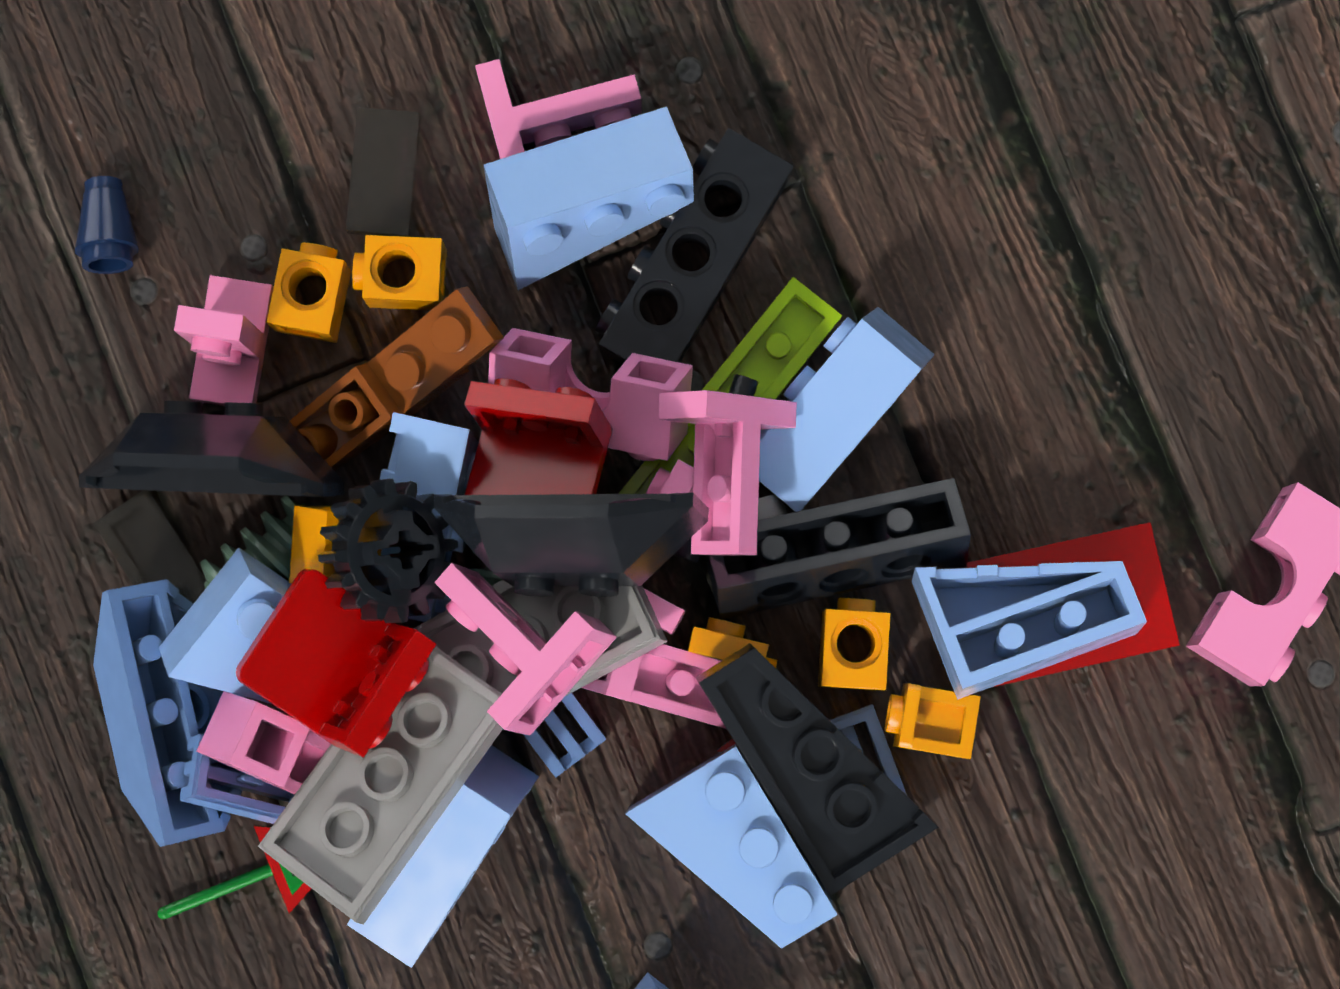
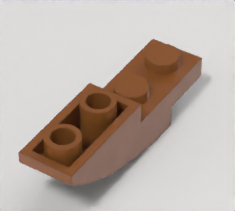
[290,286,504,471]

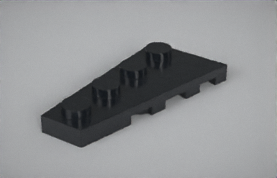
[695,643,939,896]

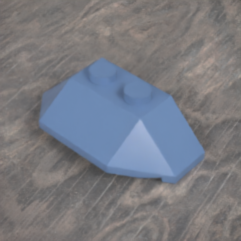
[93,579,248,847]

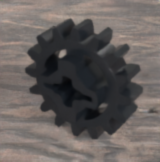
[318,478,458,623]

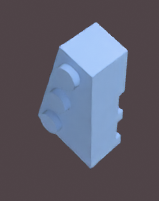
[484,106,694,290]
[759,307,935,512]
[380,412,478,623]
[159,548,291,704]
[911,561,1147,700]
[625,744,838,948]
[347,745,539,968]

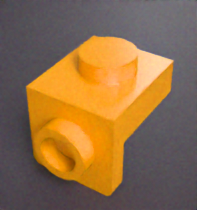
[687,617,777,668]
[885,683,981,759]

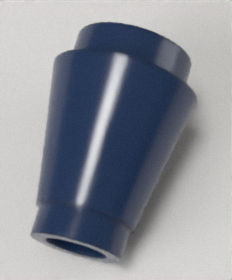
[75,176,139,274]

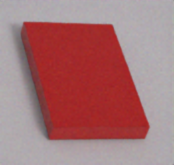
[964,522,1180,687]

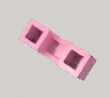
[488,328,693,461]
[1186,482,1340,686]
[196,691,331,795]

